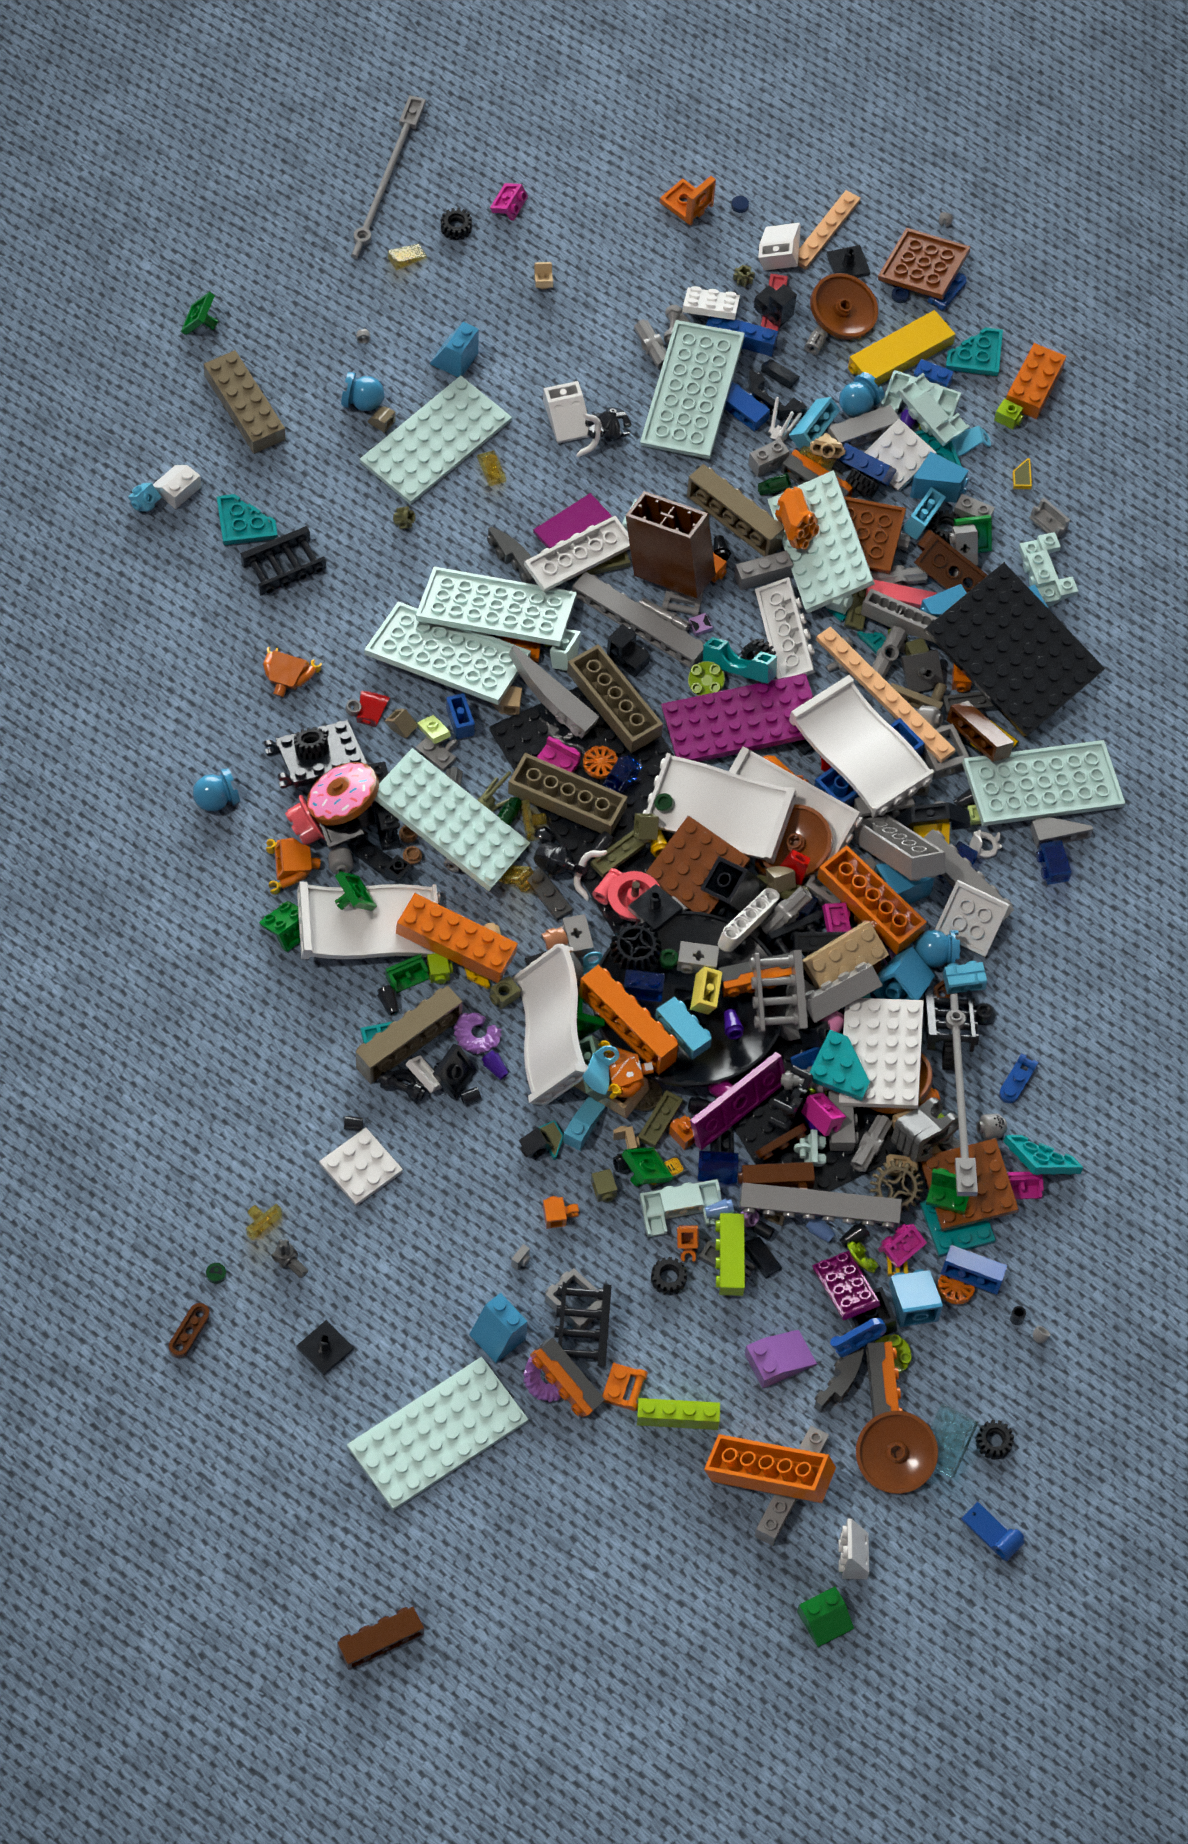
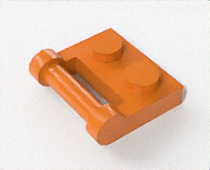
[602,1363,648,1411]

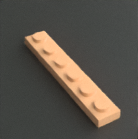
[798,190,861,270]

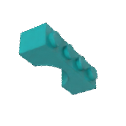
[703,637,777,684]

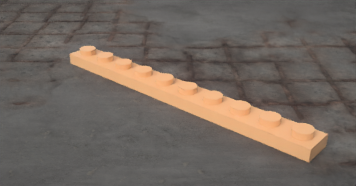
[816,626,955,763]

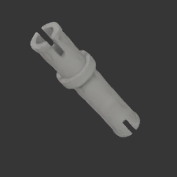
[639,597,691,632]

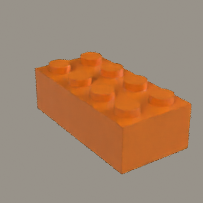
[1006,343,1066,419]

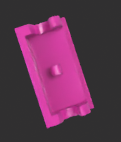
[801,1093,846,1136]
[1007,1172,1044,1199]

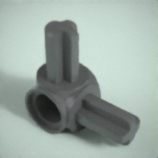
[271,1239,308,1278]

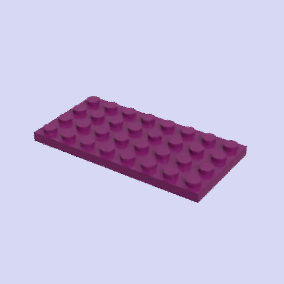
[661,673,813,762]

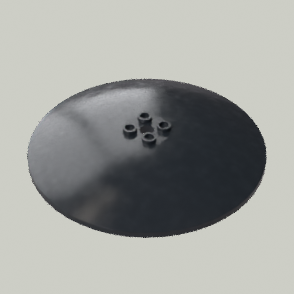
[593,911,786,1087]

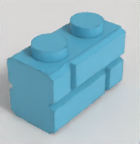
[943,961,987,994]

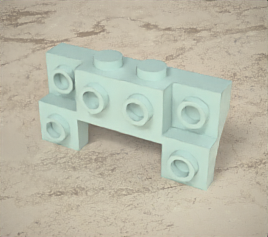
[881,370,961,420]
[897,373,969,447]
[1018,532,1078,607]
[639,1179,722,1237]

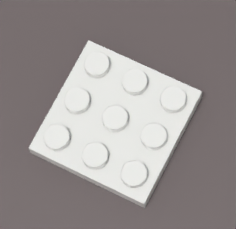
[682,286,740,320]
[865,419,937,492]
[935,880,1010,957]
[319,1128,403,1206]

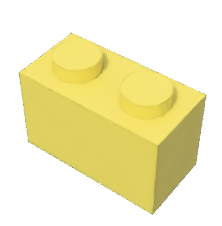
[690,966,722,1015]

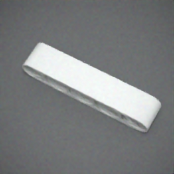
[718,888,780,952]

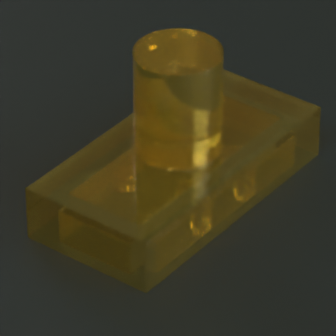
[477,450,506,487]
[521,799,546,841]
[499,865,534,892]
[246,1203,282,1240]

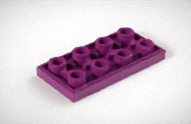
[533,493,613,549]
[812,1250,880,1321]

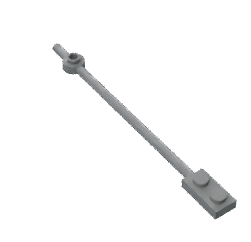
[351,95,426,259]
[945,994,978,1196]

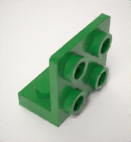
[259,901,300,952]
[926,1168,970,1215]

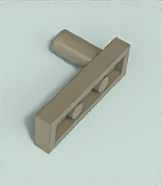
[891,682,947,711]

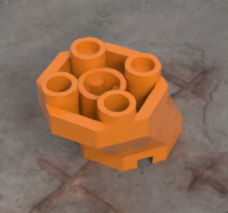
[775,486,819,550]

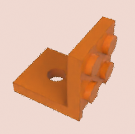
[659,176,716,225]

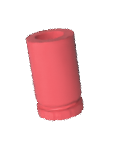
[592,868,623,905]

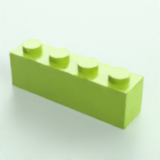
[715,1213,745,1296]
[637,1398,720,1430]

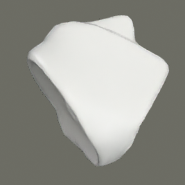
[969,830,1002,859]

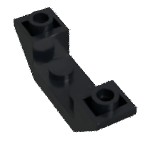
[748,369,808,420]
[894,802,971,831]
[346,830,412,880]

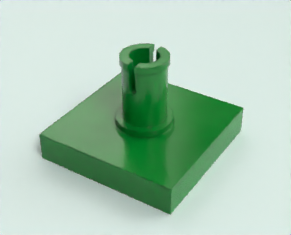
[180,291,218,335]
[954,515,992,553]
[335,871,377,911]
[621,1147,673,1186]

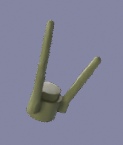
[477,771,511,812]

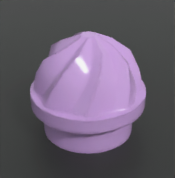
[740,1209,759,1227]

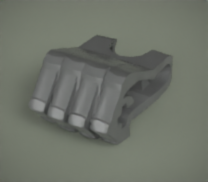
[891,1097,959,1162]

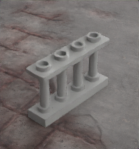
[749,950,808,1032]

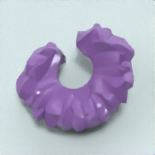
[454,1013,502,1054]
[523,1357,561,1402]

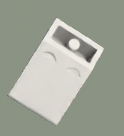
[758,223,800,271]
[543,381,590,444]
[838,1519,869,1579]

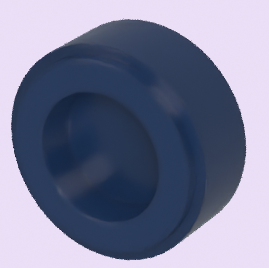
[731,196,749,213]
[891,287,909,303]

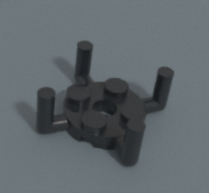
[768,1065,814,1132]

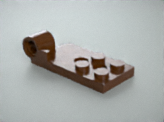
[914,530,988,593]

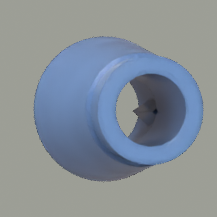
[705,1199,735,1219]
[805,1217,835,1243]

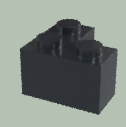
[754,284,797,327]
[607,624,650,678]

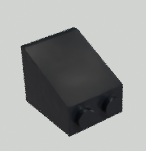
[700,856,768,913]

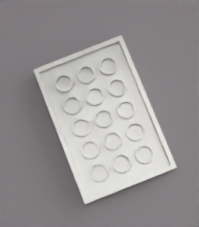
[839,998,924,1109]

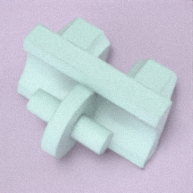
[794,1129,826,1167]

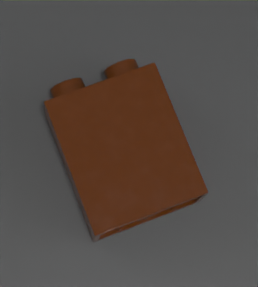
[625,491,716,599]

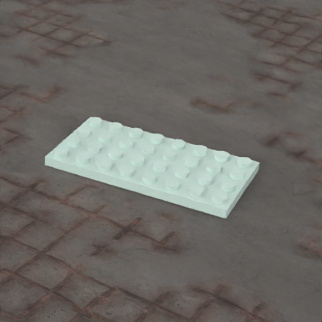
[640,320,745,459]
[360,376,512,505]
[767,470,875,614]
[416,567,577,647]
[364,602,531,705]
[962,740,1125,826]
[375,748,530,891]
[347,1357,529,1511]

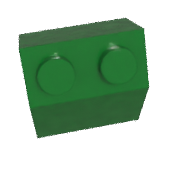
[797,1586,854,1648]

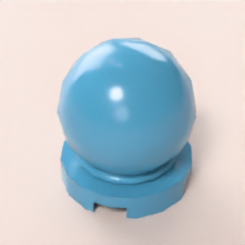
[341,372,385,411]
[839,372,885,417]
[193,768,240,811]
[914,930,960,968]

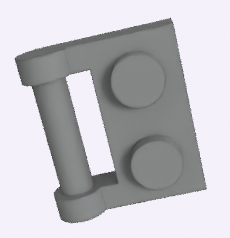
[662,588,704,617]

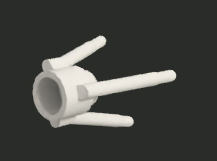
[768,397,802,442]

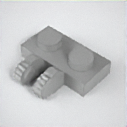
[415,737,458,772]

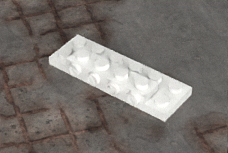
[524,516,630,592]
[755,577,815,679]

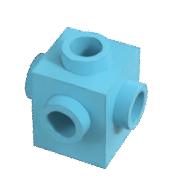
[128,483,162,512]

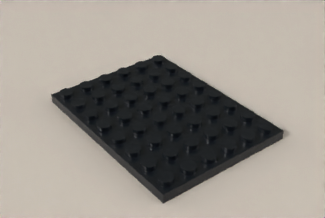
[924,562,1105,738]

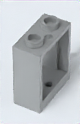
[922,724,970,780]
[545,1268,602,1330]

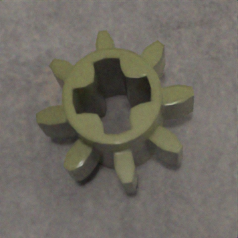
[733,265,755,287]
[393,506,416,529]

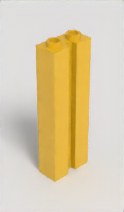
[848,310,955,386]

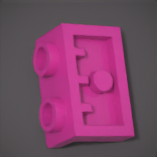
[490,183,528,221]
[537,736,581,773]
[822,903,853,932]
[878,1224,927,1268]

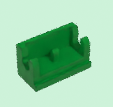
[385,954,430,993]

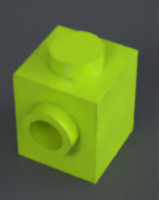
[994,398,1024,430]
[427,953,453,984]

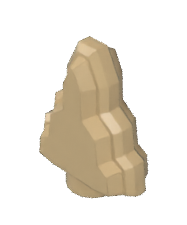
[809,433,845,458]

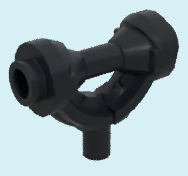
[378,1068,426,1103]

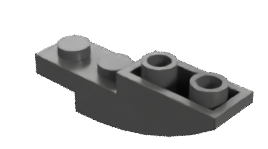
[487,527,536,585]
[814,1346,864,1412]

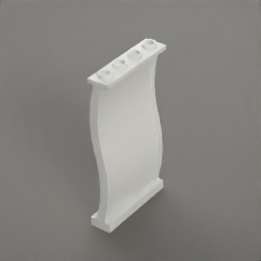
[789,675,934,818]
[729,747,863,875]
[643,753,798,864]
[297,882,440,959]
[512,944,588,1106]

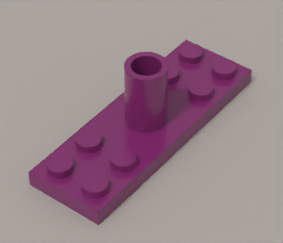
[690,1052,785,1150]

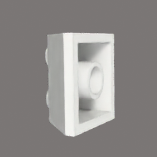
[153,465,201,509]

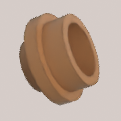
[399,825,418,843]
[403,846,422,865]

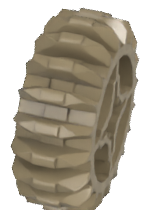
[870,1160,923,1214]

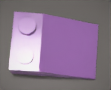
[745,1330,817,1389]

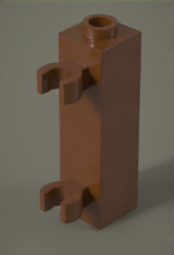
[738,1162,815,1189]

